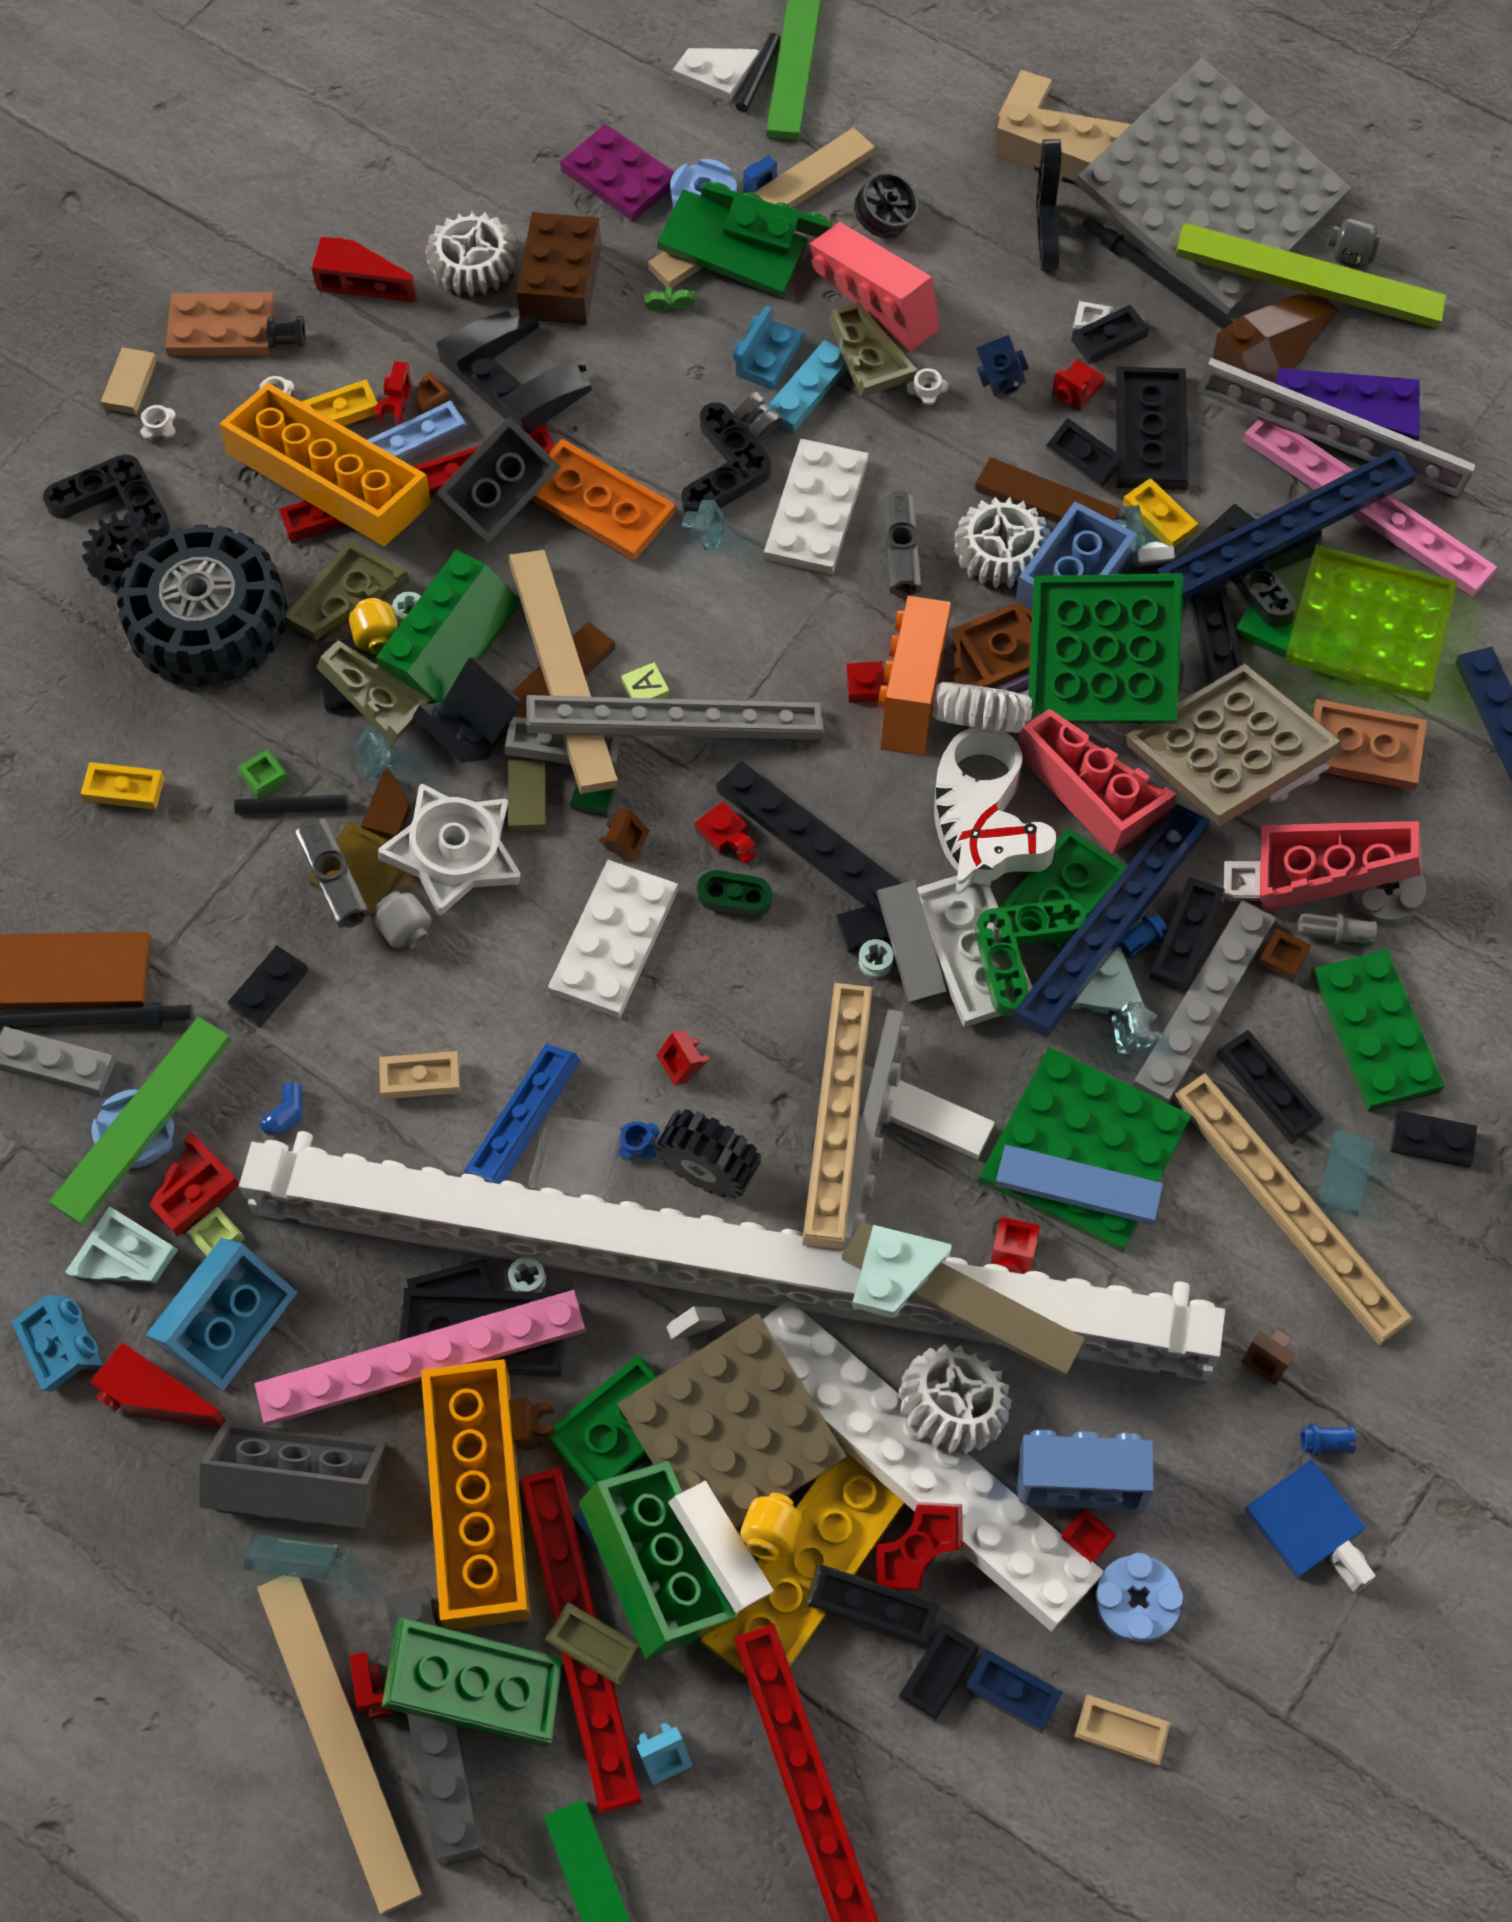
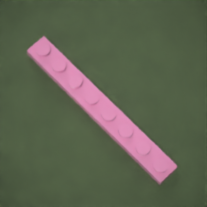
[1243,418,1497,597]
[254,1290,586,1426]

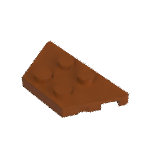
[953,601,1032,689]

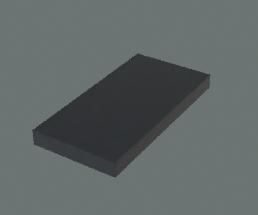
[1115,366,1189,490]
[399,1288,564,1377]

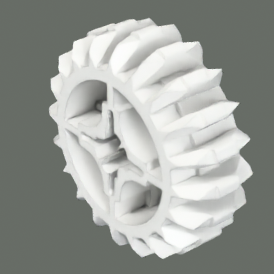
[426,211,518,298]
[954,496,1051,589]
[932,682,1033,733]
[898,1344,1012,1455]

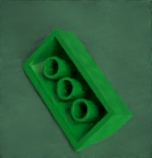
[376,550,521,704]
[578,1461,738,1660]

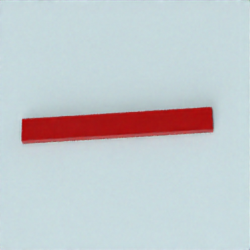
[279,425,555,543]
[520,1467,643,1815]
[733,1623,879,1922]

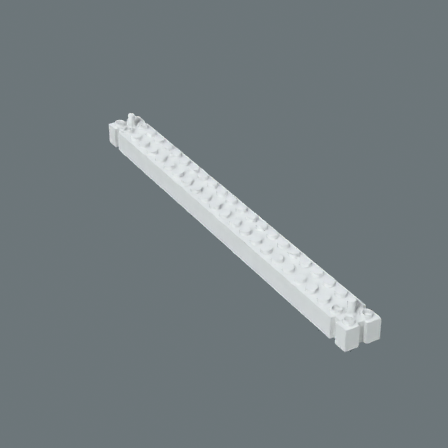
[239,1131,1225,1381]

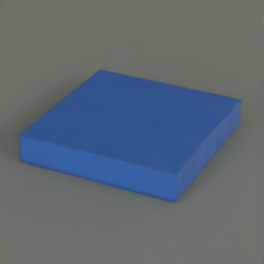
[1244,1459,1366,1579]

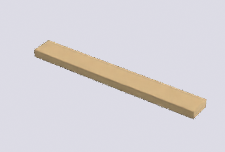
[648,127,875,288]
[509,550,617,794]
[802,983,873,1250]
[1173,1073,1413,1346]
[257,1570,423,1915]

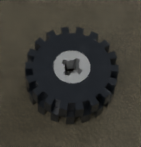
[654,1109,761,1199]

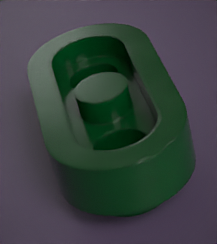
[697,870,773,917]

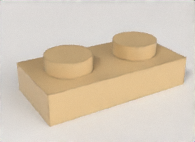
[379,1051,461,1099]

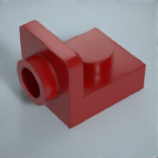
[1052,359,1105,411]
[990,1217,1040,1274]
[349,1652,395,1719]

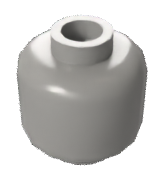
[374,891,431,949]

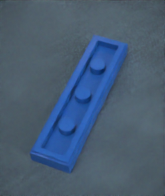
[464,1044,581,1184]

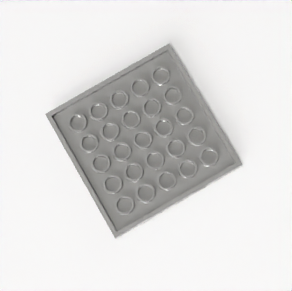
[1074,58,1352,315]

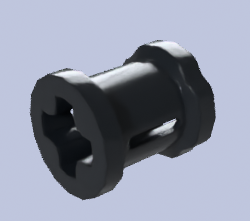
[267,316,306,348]

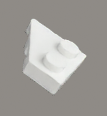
[673,48,759,102]

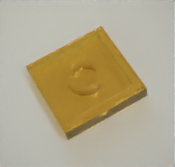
[308,821,405,918]

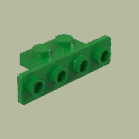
[701,182,833,254]

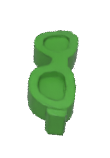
[644,287,696,311]

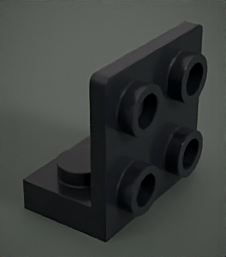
[413,657,521,763]

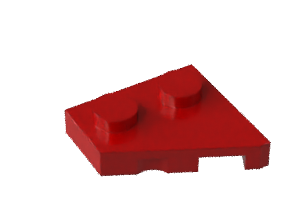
[150,1132,239,1237]

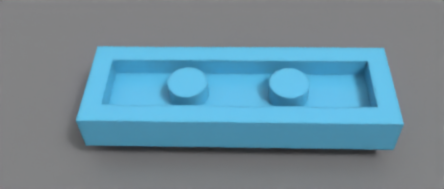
[768,340,848,433]

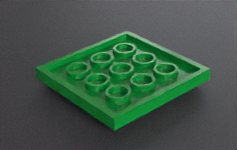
[1028,573,1184,724]
[978,1047,1192,1253]

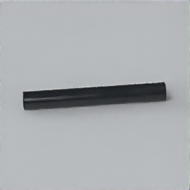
[736,33,781,113]
[234,794,348,814]

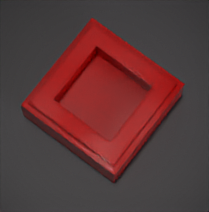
[1061,1507,1117,1563]

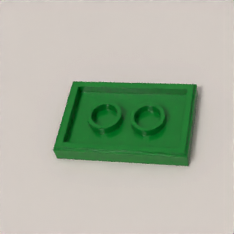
[1000,827,1127,953]
[545,1354,658,1490]

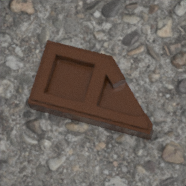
[361,768,411,839]

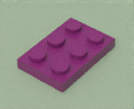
[560,123,675,222]

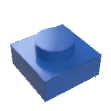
[743,155,777,193]

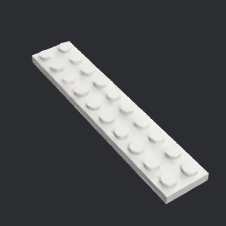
[763,1299,1104,1632]

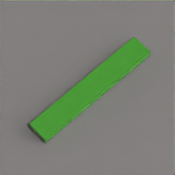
[767,0,821,141]
[49,1016,231,1227]

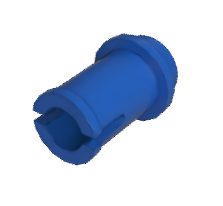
[1118,913,1167,959]
[1300,1423,1356,1457]

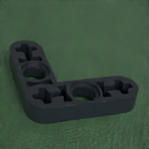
[1036,139,1062,271]
[681,402,771,519]
[43,454,171,538]
[1229,530,1322,628]

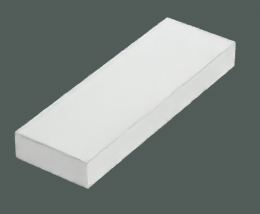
[668,1481,774,1614]

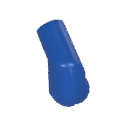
[260,1083,302,1136]

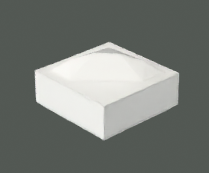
[1132,542,1175,567]
[1223,861,1261,902]
[1329,1540,1376,1594]

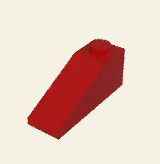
[311,236,417,302]
[90,1342,226,1428]

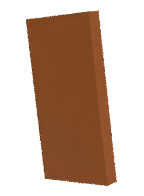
[0,932,152,1009]

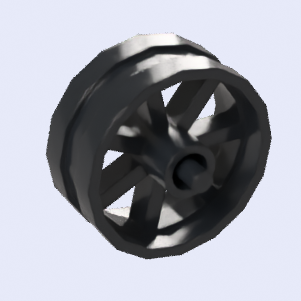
[854,171,919,238]

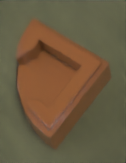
[416,372,451,415]

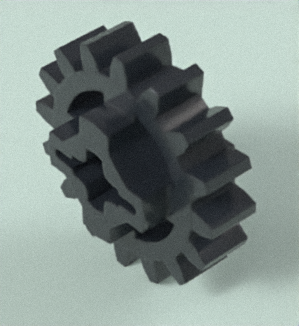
[82,512,157,591]

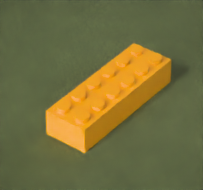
[220,383,431,547]
[421,1359,531,1630]

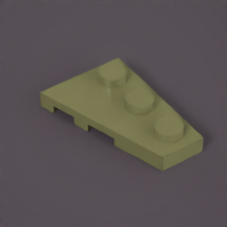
[828,302,918,398]
[285,539,408,640]
[316,640,430,745]

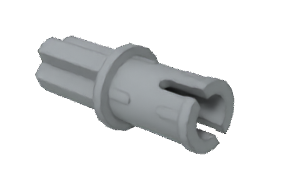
[1297,913,1377,946]

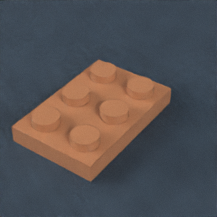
[165,292,275,356]
[1312,699,1427,790]

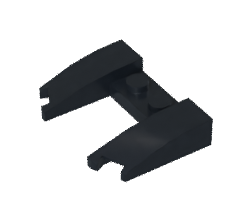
[436,311,592,435]

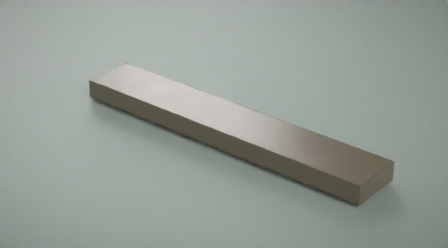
[842,1221,1085,1378]

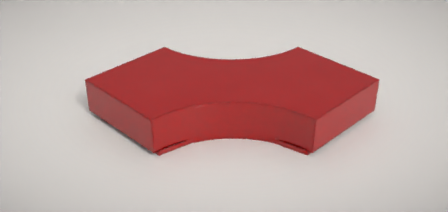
[877,1502,963,1591]

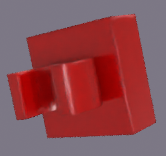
[656,1030,710,1086]

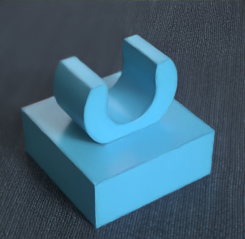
[636,1723,693,1785]

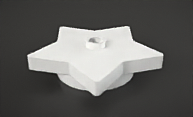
[378,784,521,915]

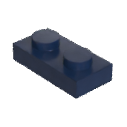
[965,1649,1063,1734]

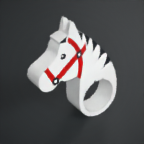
[934,727,1056,894]

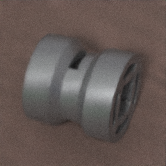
[734,391,783,441]

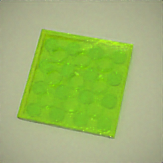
[1284,544,1458,701]

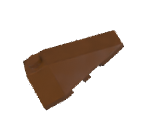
[1212,292,1338,383]

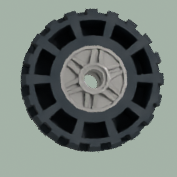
[117,524,288,687]

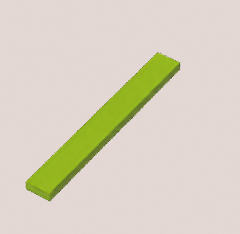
[1175,222,1446,329]

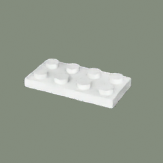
[764,439,868,575]
[548,860,678,1019]
[917,875,1032,1028]

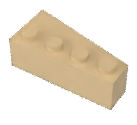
[995,103,1131,181]

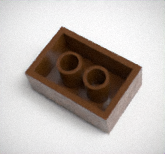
[516,212,601,325]

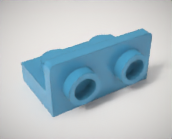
[733,306,803,390]
[11,1294,102,1392]

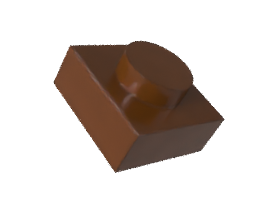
[1258,928,1312,982]

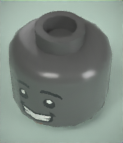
[1328,217,1382,267]

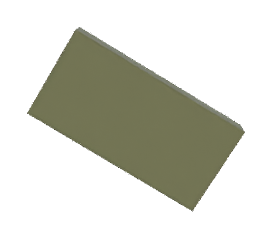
[508,759,547,832]
[545,1603,641,1687]

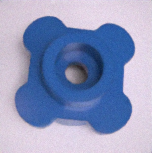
[619,1121,660,1160]

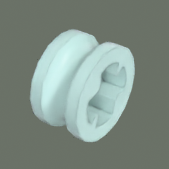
[392,592,421,625]
[859,939,894,978]
[508,1257,546,1292]

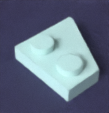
[1047,946,1146,1019]
[66,1206,178,1284]
[852,1225,952,1318]

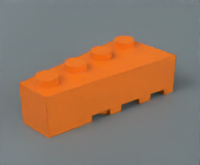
[878,596,951,756]

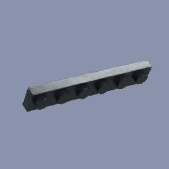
[716,761,902,920]

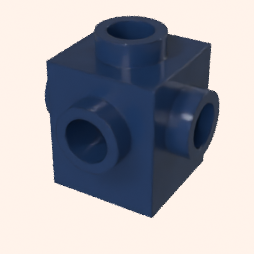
[976,335,1029,396]

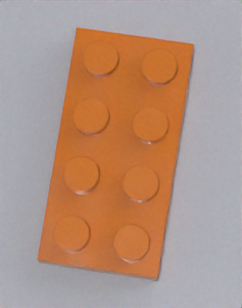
[530,439,676,561]

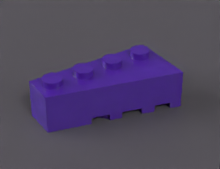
[1275,368,1420,441]

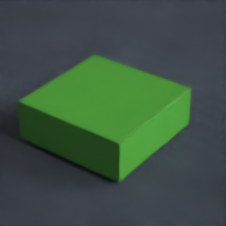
[237,749,290,798]

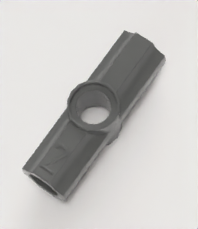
[883,491,921,598]
[295,818,370,928]

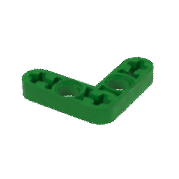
[975,899,1087,1017]

